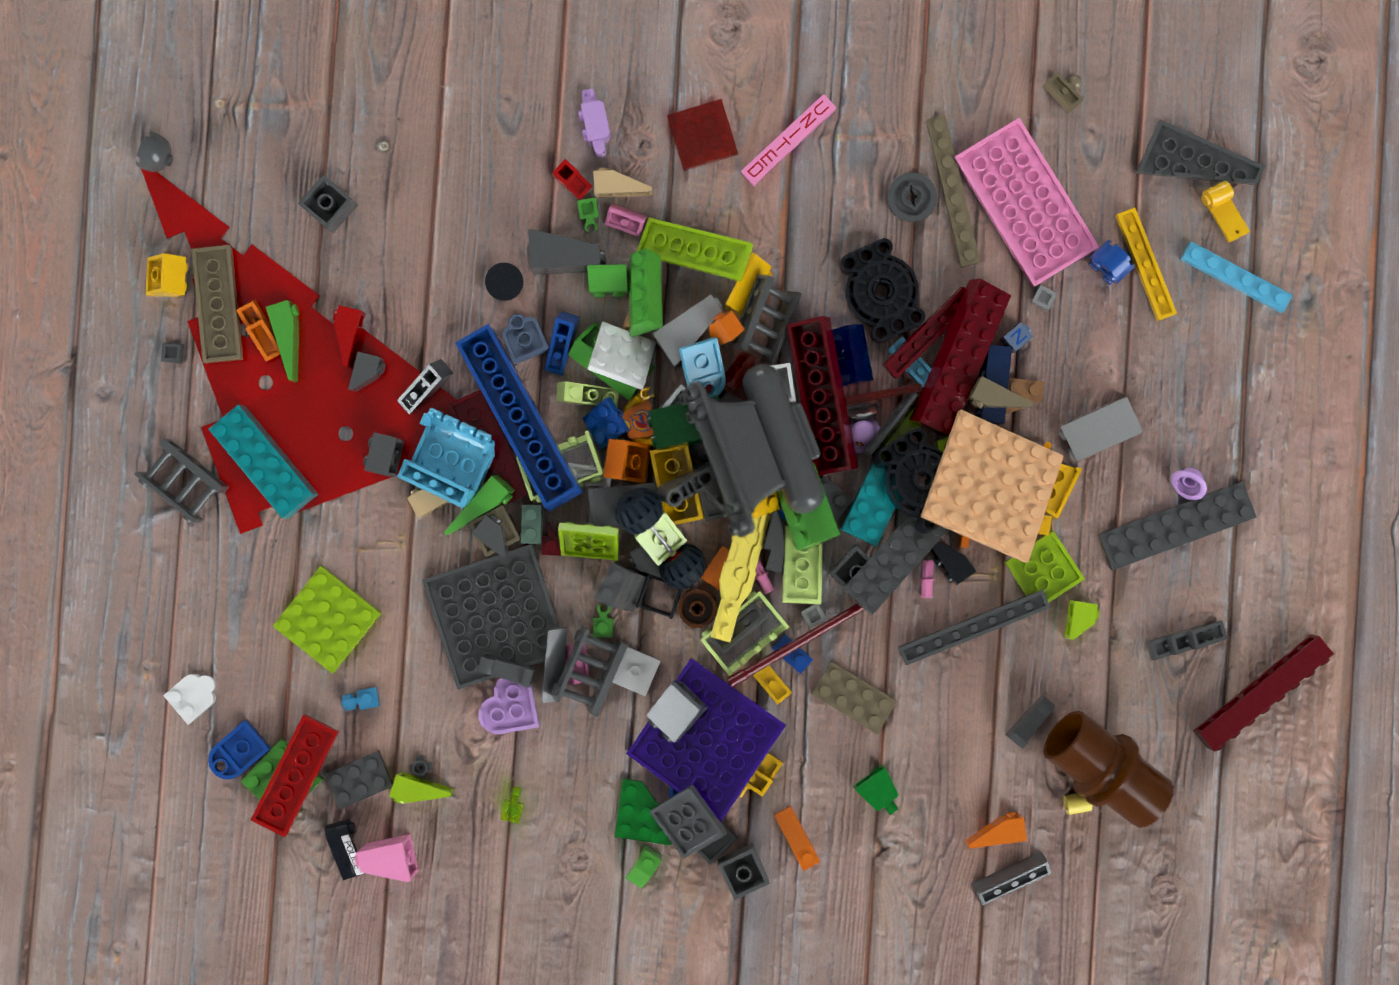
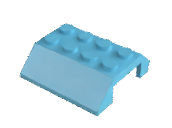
[397,408,495,508]

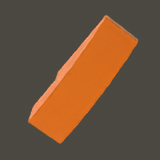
[236,299,280,361]

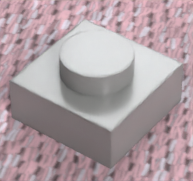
[1030,285,1058,311]
[800,604,826,629]

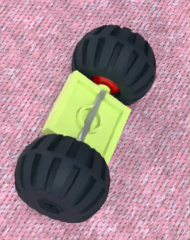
[615,488,706,589]

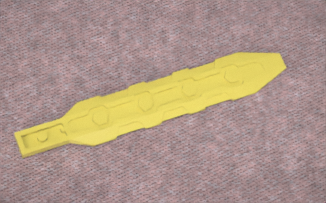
[711,512,772,642]

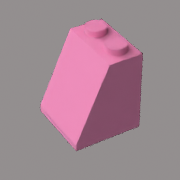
[355,834,419,882]

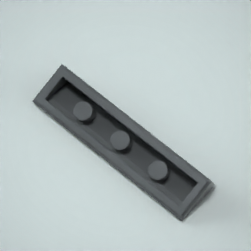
[863,393,918,461]
[542,626,567,703]
[973,852,1052,906]

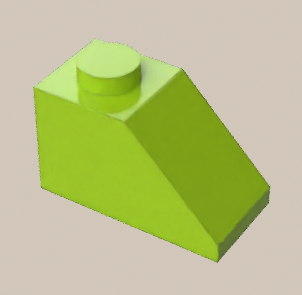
[1064,600,1099,640]

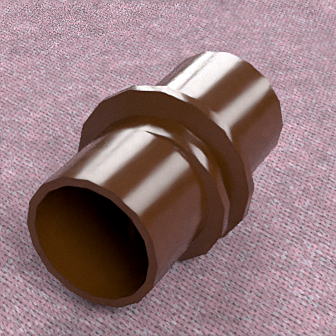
[1043,710,1174,828]

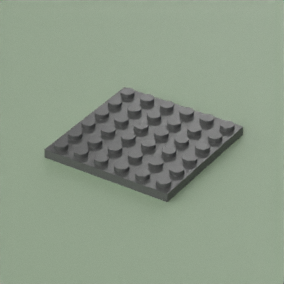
[422,544,568,690]

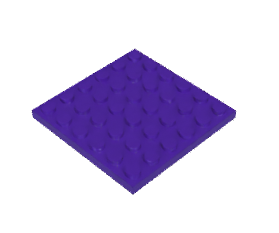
[626,658,787,823]

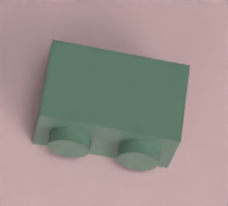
[521,505,544,544]

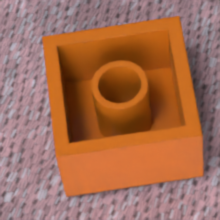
[603,439,651,484]

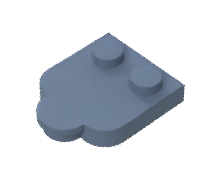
[502,314,549,365]

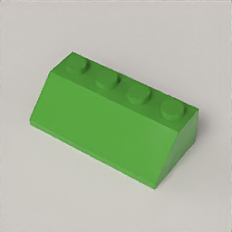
[628,248,663,337]
[568,322,655,400]
[776,462,840,550]

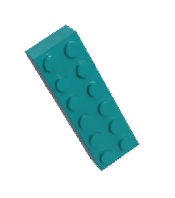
[208,405,318,519]

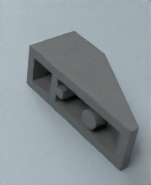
[397,359,454,415]

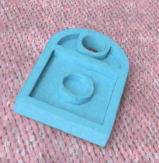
[679,337,726,397]

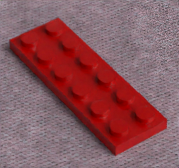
[250,714,340,837]

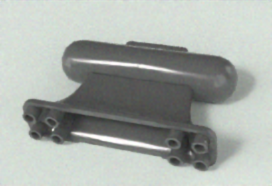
[679,364,824,537]

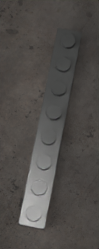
[898,589,1051,665]

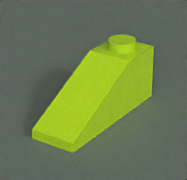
[389,771,455,804]

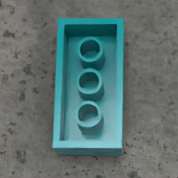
[839,461,895,546]

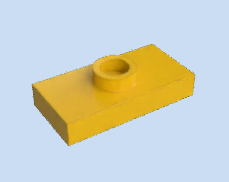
[753,665,792,705]

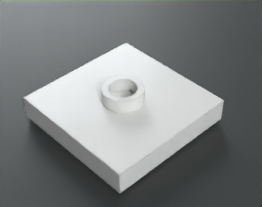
[613,646,661,697]

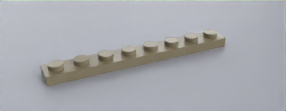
[926,115,980,268]

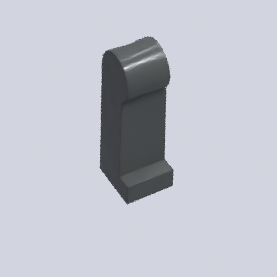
[478,656,536,688]
[1005,696,1055,749]

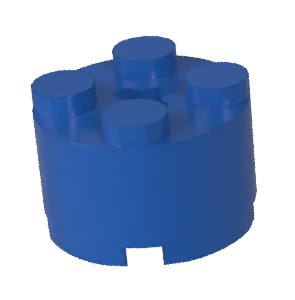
[1089,240,1135,285]

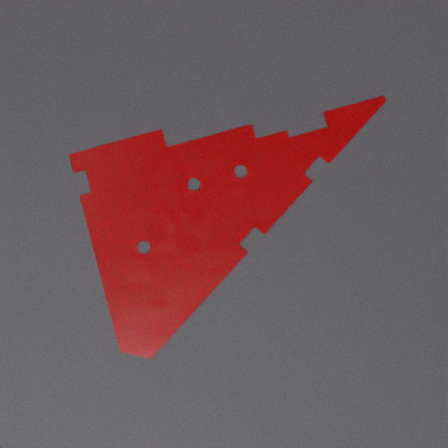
[141,169,457,534]

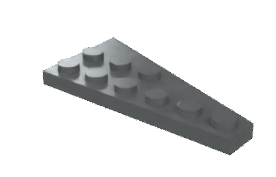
[1135,120,1265,185]

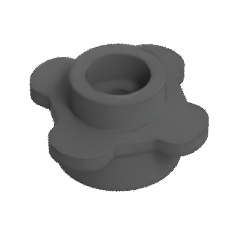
[409,755,433,779]

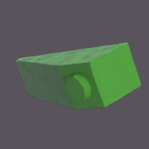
[266,300,300,382]
[444,475,514,535]

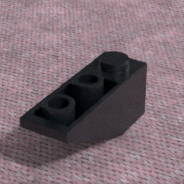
[931,541,976,585]

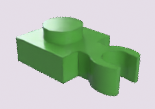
[577,198,599,233]
[593,604,613,638]

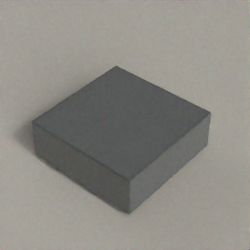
[161,342,184,364]

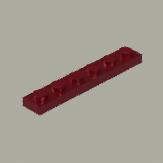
[882,287,965,379]

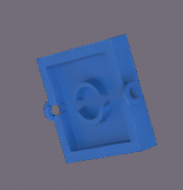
[583,397,629,450]

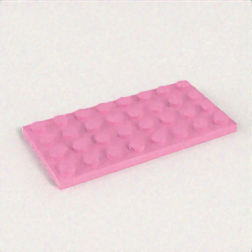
[954,118,1099,288]

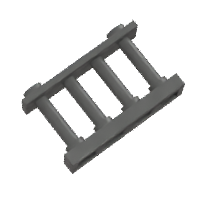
[730,274,802,365]
[134,438,229,523]
[552,625,628,717]

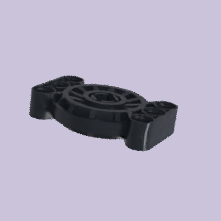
[839,238,925,343]
[873,428,943,534]

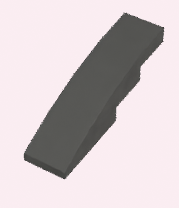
[1146,620,1227,660]

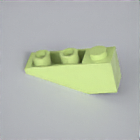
[556,381,619,407]

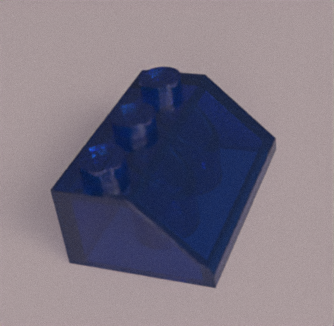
[832,324,874,387]

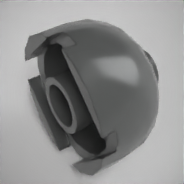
[136,132,174,172]

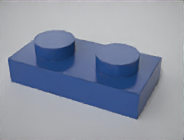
[772,634,813,674]

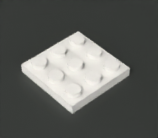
[587,321,656,390]

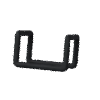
[636,574,683,619]

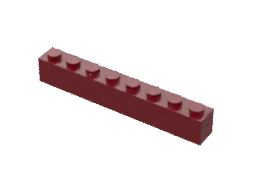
[1193,634,1334,752]

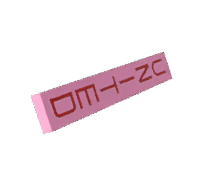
[740,94,837,187]

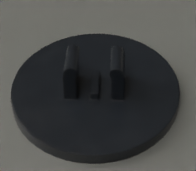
[485,262,524,301]

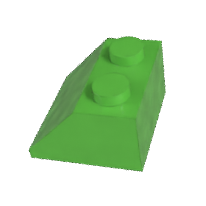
[587,264,629,298]

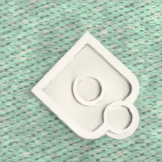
[163,674,216,725]

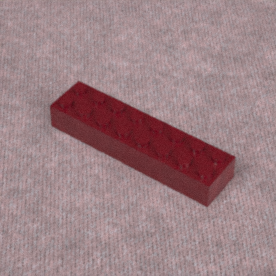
[910,279,1012,436]
[787,316,858,476]

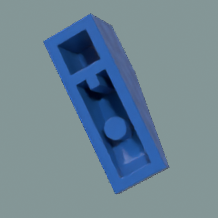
[545,311,580,376]

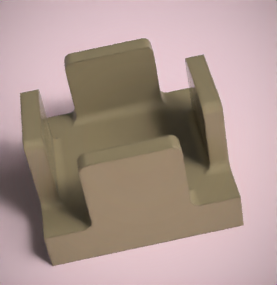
[469,505,521,557]

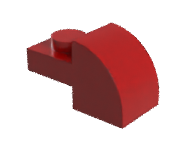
[552,159,593,200]

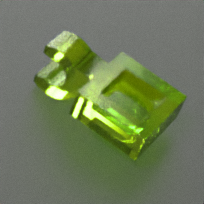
[500,786,524,824]

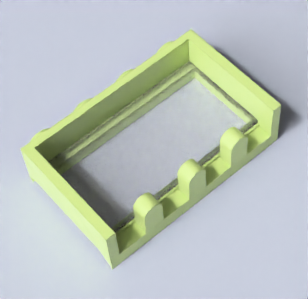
[516,431,604,504]
[700,590,789,676]

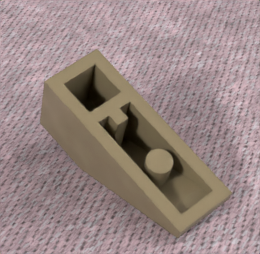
[968,376,1034,408]

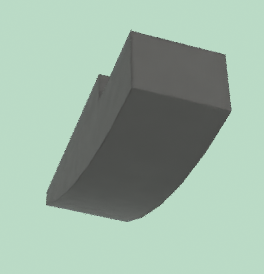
[763,511,784,573]

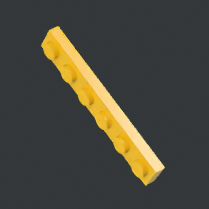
[1115,207,1177,321]

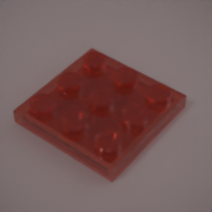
[667,99,738,171]

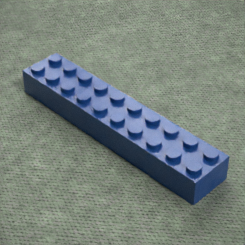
[455,324,584,511]

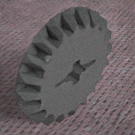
[887,172,937,222]

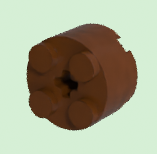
[678,588,717,628]

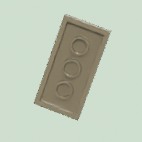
[811,661,897,734]

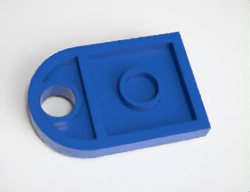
[208,719,272,779]

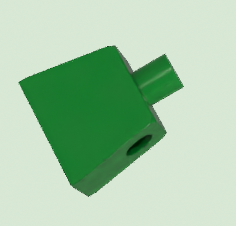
[853,765,899,815]

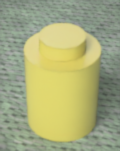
[1063,793,1093,815]

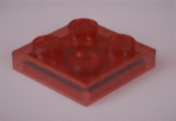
[724,352,757,390]

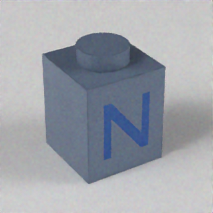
[999,322,1034,354]

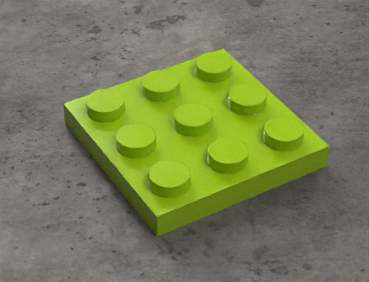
[558,522,619,561]
[1004,531,1085,602]

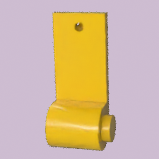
[1201,181,1250,243]

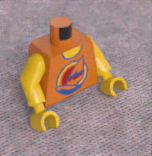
[622,387,654,446]

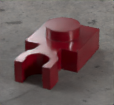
[542,522,561,556]

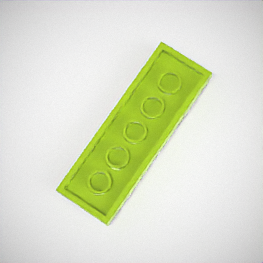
[636,218,754,282]

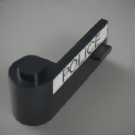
[325,819,365,880]

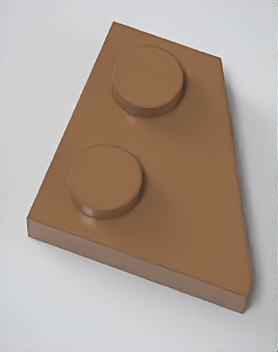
[1005,378,1045,415]

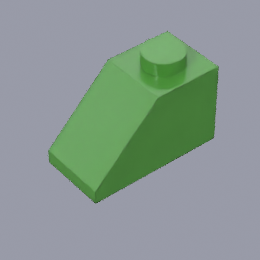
[625,845,662,889]

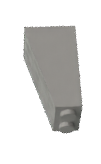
[653,295,723,370]
[1059,396,1143,461]

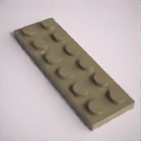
[191,245,243,364]

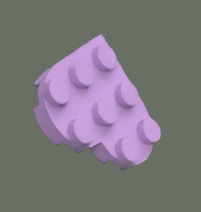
[479,678,540,734]

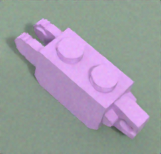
[578,89,611,158]

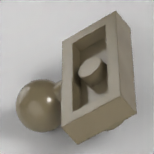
[1043,72,1084,113]

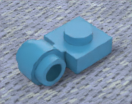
[341,687,380,711]

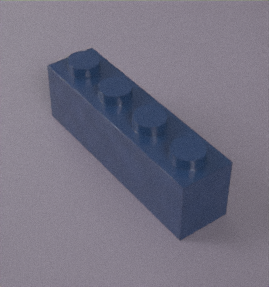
[975,345,1012,425]

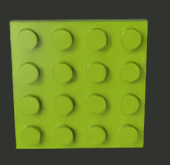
[273,566,382,674]

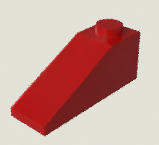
[333,305,366,369]

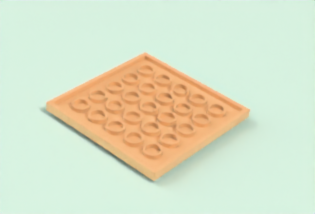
[921,410,1063,563]

